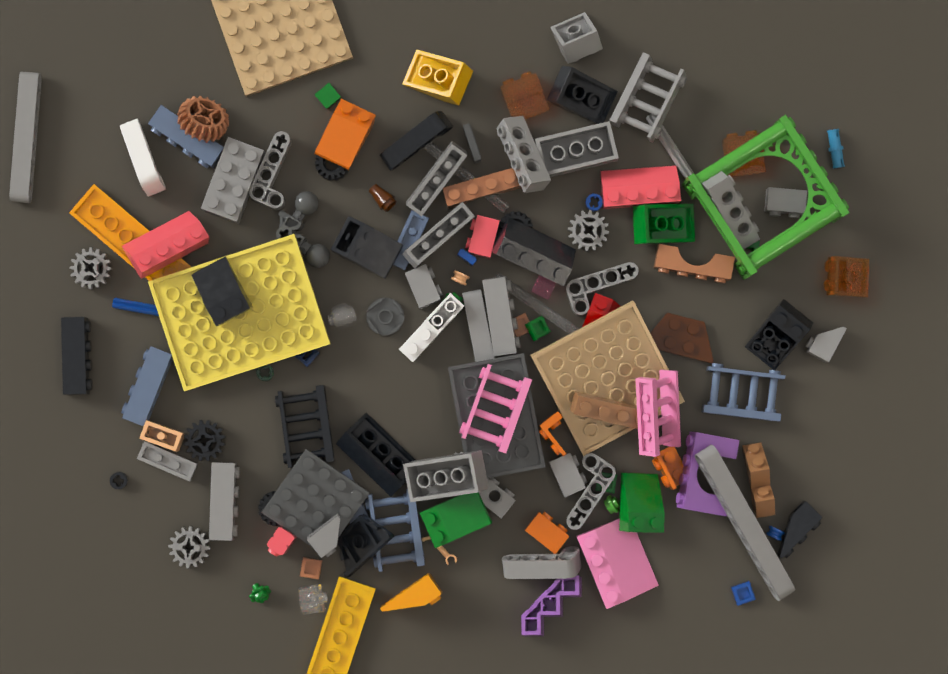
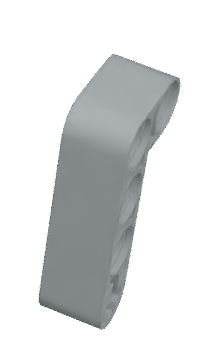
[249,131,292,210]
[566,262,639,316]
[566,453,616,530]
[502,546,582,579]

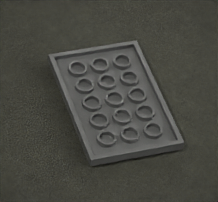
[448,353,545,478]

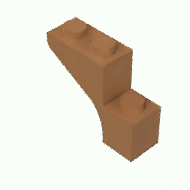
[742,443,775,518]

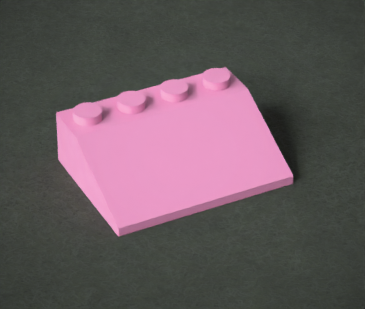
[576,518,659,609]

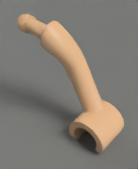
[421,536,457,565]

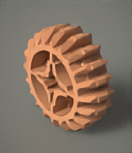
[177,96,229,143]

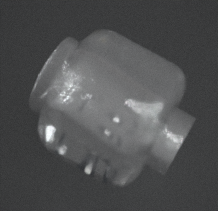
[327,303,356,331]

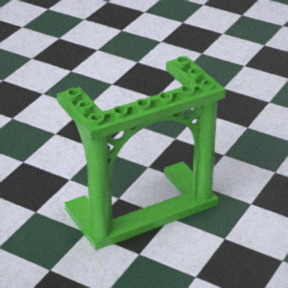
[682,114,850,280]

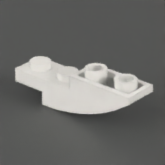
[399,293,464,362]

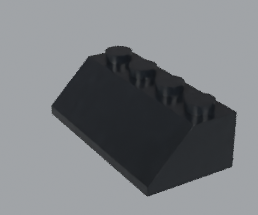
[492,217,576,286]
[336,413,415,497]

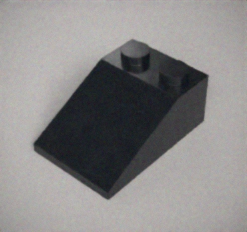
[547,66,618,124]
[192,256,253,326]

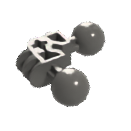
[276,191,330,268]

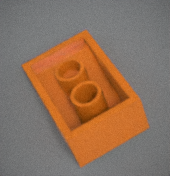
[314,99,376,170]

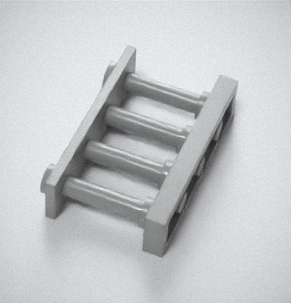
[610,52,687,143]

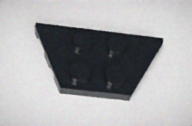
[338,514,395,578]

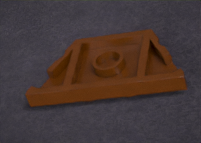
[650,313,714,364]

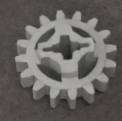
[568,210,609,252]
[69,247,112,289]
[168,526,211,568]

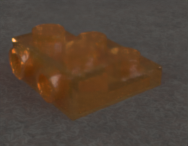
[500,71,550,120]
[722,130,766,177]
[824,256,869,297]

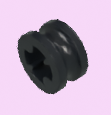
[110,472,128,489]

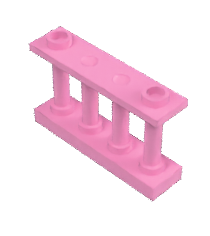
[459,364,532,454]
[636,369,681,457]

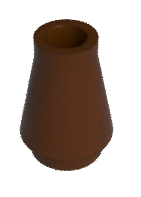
[369,184,397,212]

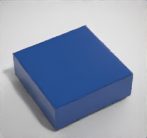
[457,248,477,266]
[731,581,756,606]

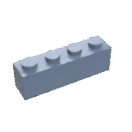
[148,105,224,169]
[121,346,173,426]

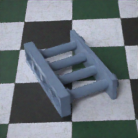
[702,363,786,422]
[365,489,425,572]

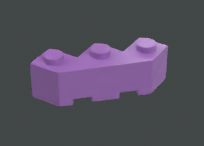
[521,575,582,637]

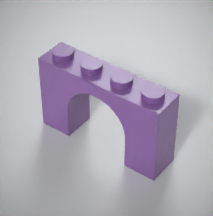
[676,432,739,516]

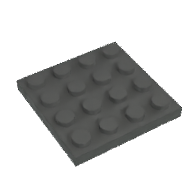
[261,448,370,548]

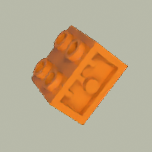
[539,411,566,456]
[652,446,684,490]

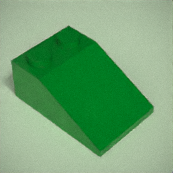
[633,204,695,244]
[619,473,665,533]
[420,492,492,548]

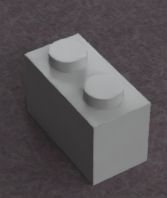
[764,187,807,218]
[405,264,443,309]
[549,453,587,497]

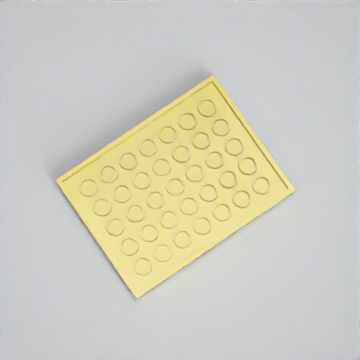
[148,234,331,391]

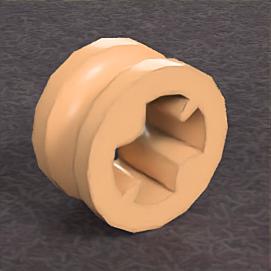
[451,270,470,286]

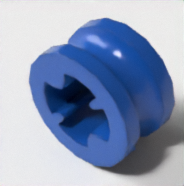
[585,194,603,211]
[766,526,785,541]

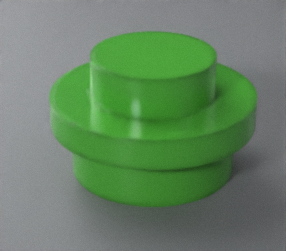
[604,495,620,514]

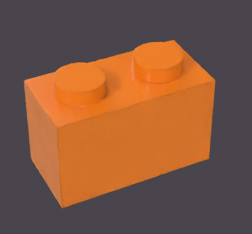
[525,511,569,554]

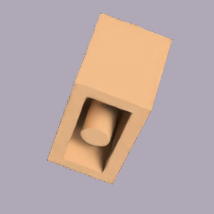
[139,420,186,452]

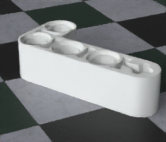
[120,118,166,197]

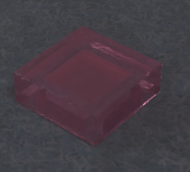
[531,275,556,300]

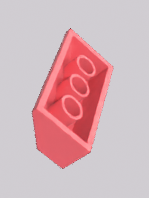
[600,166,681,209]
[122,211,209,279]

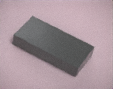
[463,123,482,164]

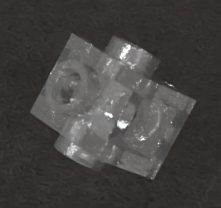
[298,584,328,615]

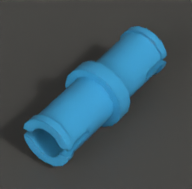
[827,129,845,169]

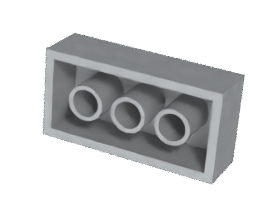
[534,121,619,177]
[201,137,266,224]
[403,450,489,502]

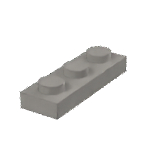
[137,441,198,482]

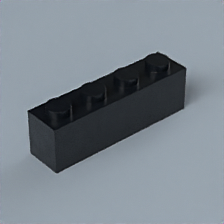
[61,317,92,395]

